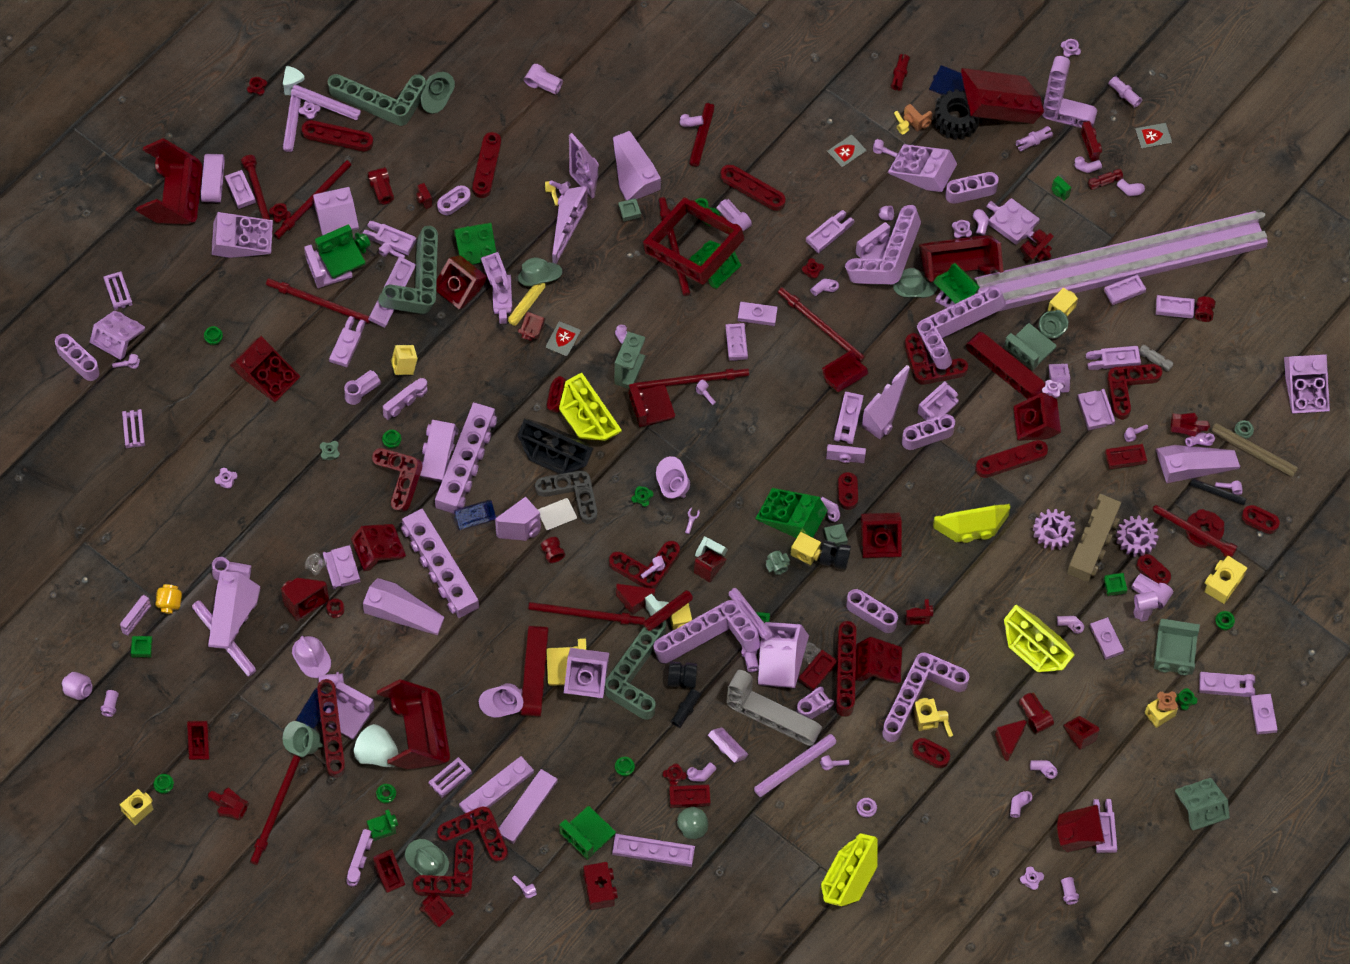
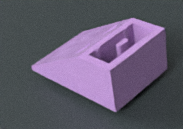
[888,144,957,192]
[212,212,273,258]
[1284,354,1330,413]
[758,622,809,688]

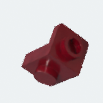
[518,312,546,341]

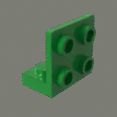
[453,223,496,264]
[315,224,366,278]
[689,240,741,289]
[559,806,616,860]

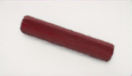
[643,590,693,631]

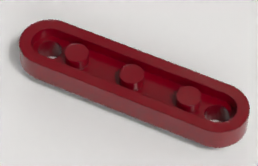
[302,120,373,151]
[473,132,501,198]
[720,165,786,211]
[976,440,1048,478]

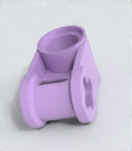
[796,687,834,719]

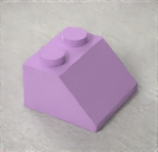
[313,187,359,235]
[495,497,541,541]
[564,648,609,698]

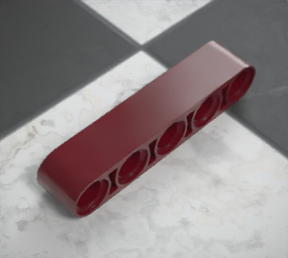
[966,332,1046,399]
[836,621,856,717]
[521,626,548,717]
[317,679,345,778]

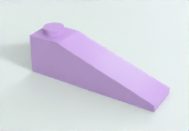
[613,131,661,200]
[569,133,599,199]
[552,186,587,264]
[862,365,910,439]
[1156,445,1240,483]
[208,571,260,649]
[363,578,444,635]

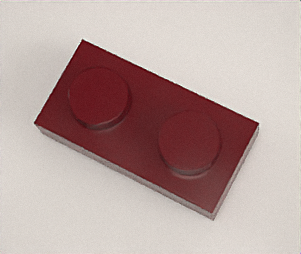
[1081,121,1102,162]
[1105,444,1147,469]
[798,650,838,691]
[669,785,711,808]

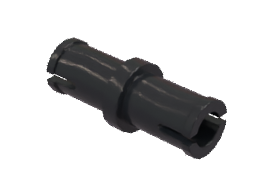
[670,689,702,728]

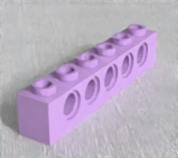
[435,402,497,515]
[401,509,479,618]

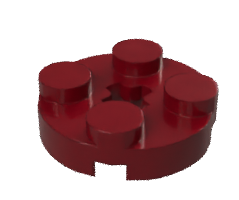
[1185,509,1224,548]

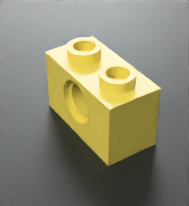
[1205,556,1247,604]

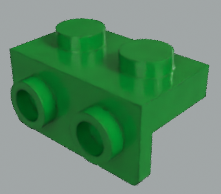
[934,263,980,304]

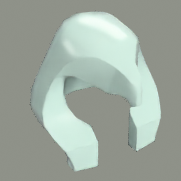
[354,724,398,768]

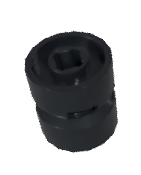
[819,540,851,570]
[668,661,697,688]

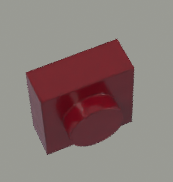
[416,183,432,209]

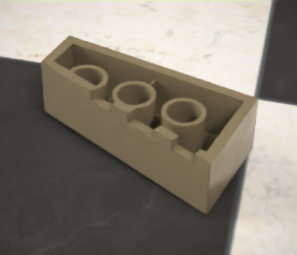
[1067,494,1121,582]

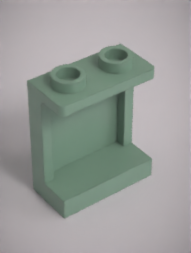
[614,332,645,389]
[1153,619,1200,675]

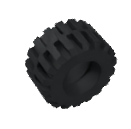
[934,89,980,140]

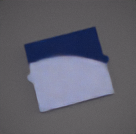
[929,65,965,95]

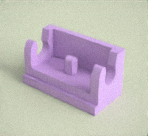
[918,381,959,420]

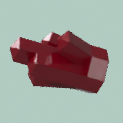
[1170,413,1210,437]
[208,787,249,821]

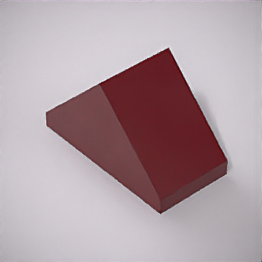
[694,550,727,583]
[616,584,655,615]
[1063,716,1100,750]
[995,720,1027,761]
[187,721,210,760]
[373,849,405,893]

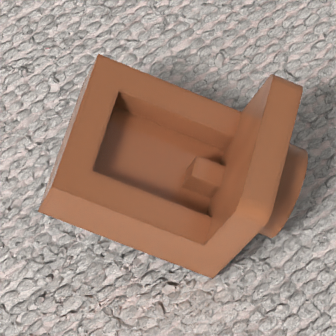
[903,104,933,132]

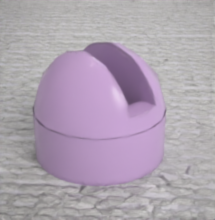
[879,206,894,221]

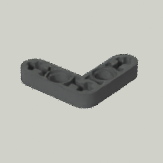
[535,471,597,524]

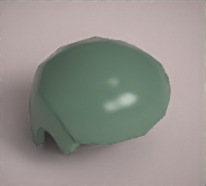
[1038,310,1069,339]
[677,806,709,839]

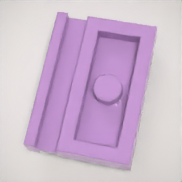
[1077,389,1115,430]
[323,545,360,589]

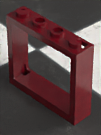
[643,197,744,285]

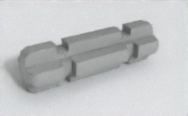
[1139,345,1173,371]

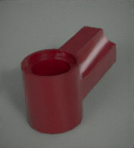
[367,167,394,205]
[1019,693,1054,734]

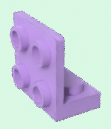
[856,222,890,259]
[304,245,352,288]
[90,311,145,360]
[320,681,374,740]

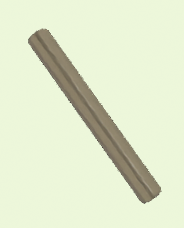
[1211,423,1298,477]

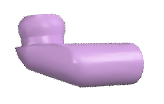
[680,114,703,127]
[1074,156,1102,173]
[1117,179,1145,196]
[973,209,989,235]
[810,279,839,296]
[615,325,627,344]
[1185,433,1215,447]
[821,497,840,522]
[1057,616,1084,634]
[1030,760,1058,779]
[687,763,716,782]
[1010,791,1033,818]

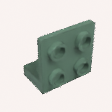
[1004,323,1056,371]
[1175,778,1230,830]

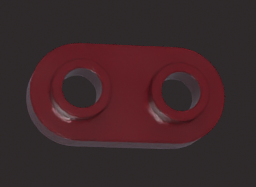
[547,376,567,413]
[838,472,858,510]
[1242,505,1280,534]
[1137,554,1171,585]
[912,738,950,768]

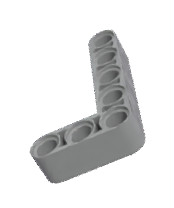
[727,670,822,746]

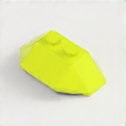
[559,373,622,441]
[933,504,1010,543]
[1004,605,1075,672]
[821,833,878,906]

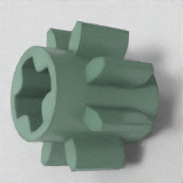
[765,551,790,575]

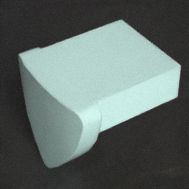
[283,66,305,95]
[695,536,728,557]
[645,594,669,616]

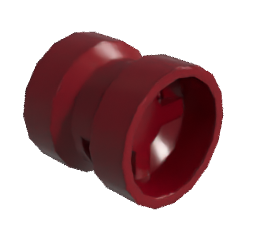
[1195,296,1216,322]
[541,537,566,563]

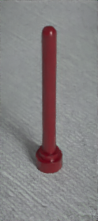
[241,155,274,233]
[1153,505,1238,558]

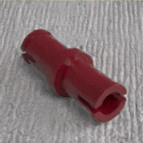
[891,54,910,91]

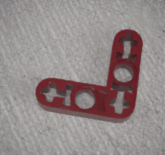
[905,333,968,385]
[1107,364,1162,420]
[372,448,423,512]
[609,541,680,589]
[437,806,509,862]
[413,839,474,897]

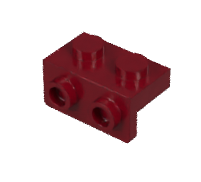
[822,350,869,392]

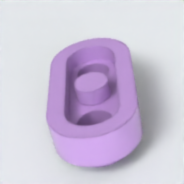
[437,185,470,215]

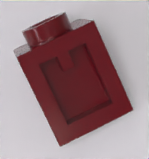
[905,599,933,625]
[419,895,454,927]

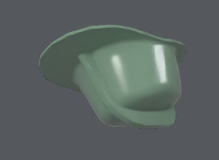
[421,72,455,113]
[518,257,562,286]
[893,268,938,298]
[282,721,323,757]
[405,839,449,876]

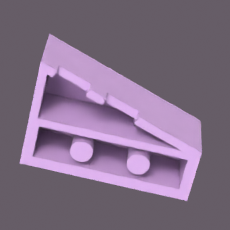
[420,420,459,482]

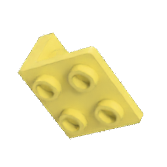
[547,639,586,686]

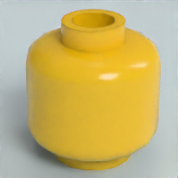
[155,584,182,614]

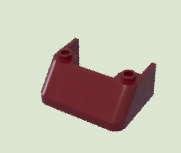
[135,138,202,224]
[919,235,1004,282]
[377,679,450,770]

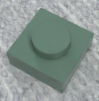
[618,198,641,222]
[824,524,848,546]

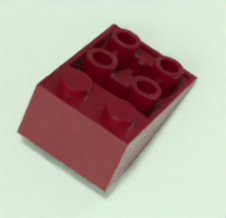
[230,336,301,403]

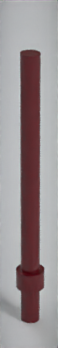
[274,160,351,239]
[658,197,690,296]
[266,278,370,324]
[778,287,865,362]
[636,368,749,389]
[529,602,645,625]
[250,755,301,865]

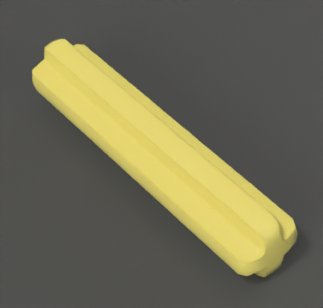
[508,283,545,326]

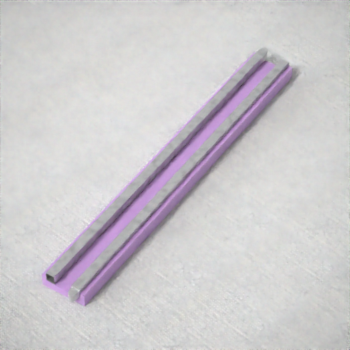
[974,211,1268,312]

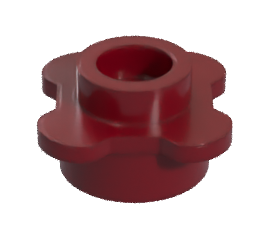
[247,77,267,95]
[269,203,291,223]
[802,258,824,278]
[663,764,687,786]

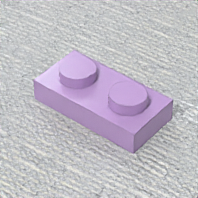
[225,170,256,209]

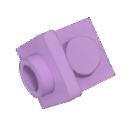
[1048,364,1070,393]

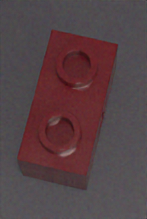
[583,862,618,910]

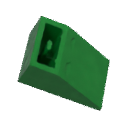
[755,488,828,538]

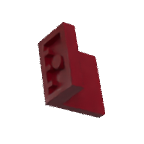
[629,383,675,427]
[351,524,406,571]
[855,637,902,684]

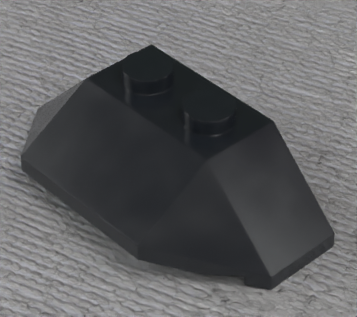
[517,418,594,474]

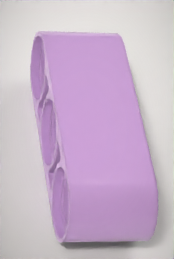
[201,154,225,202]
[945,172,999,204]
[55,334,100,381]
[902,414,955,450]
[846,589,898,633]

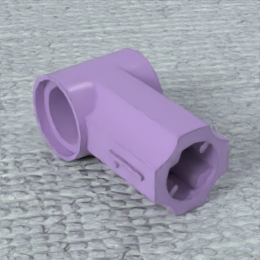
[524,64,563,94]
[716,199,752,231]
[344,370,381,405]
[212,557,251,580]
[1131,573,1173,609]
[1133,591,1158,622]

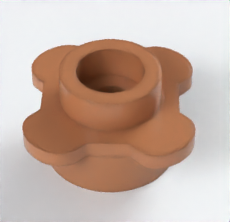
[1157,691,1178,711]

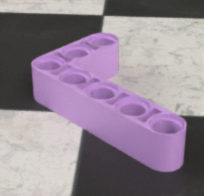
[1042,56,1097,128]
[845,205,921,284]
[917,286,1006,369]
[654,600,760,663]
[882,652,969,742]

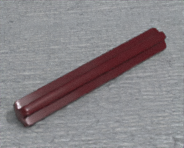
[689,103,715,167]

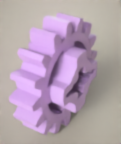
[1033,509,1075,550]
[1116,516,1159,557]

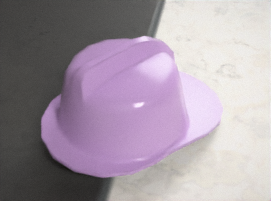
[656,456,690,498]
[292,636,331,678]
[479,683,524,717]

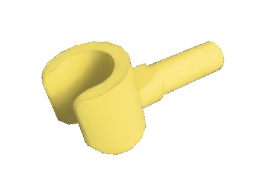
[894,111,909,135]
[545,181,559,206]
[937,710,953,737]

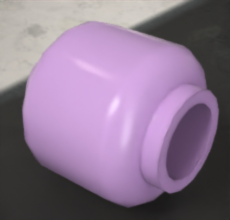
[62,672,92,700]

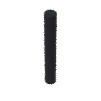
[1190,479,1247,505]

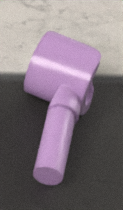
[873,139,898,157]
[549,180,570,195]
[378,243,405,258]
[112,354,140,369]
[696,380,716,405]
[1124,425,1148,442]
[1215,481,1242,495]
[685,507,700,534]
[641,556,665,579]
[820,755,849,770]
[512,876,537,898]

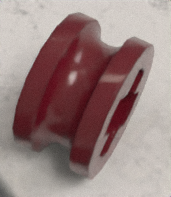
[326,598,345,618]

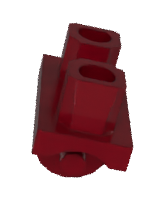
[1019,229,1054,263]

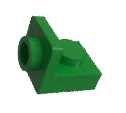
[367,809,398,841]

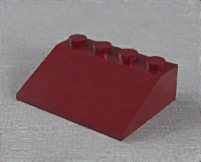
[961,68,1044,124]

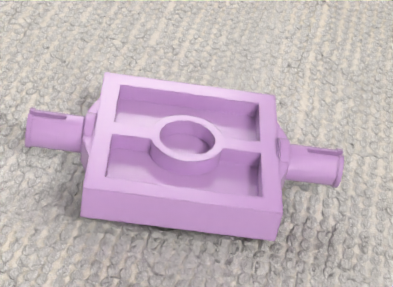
[987,198,1040,245]

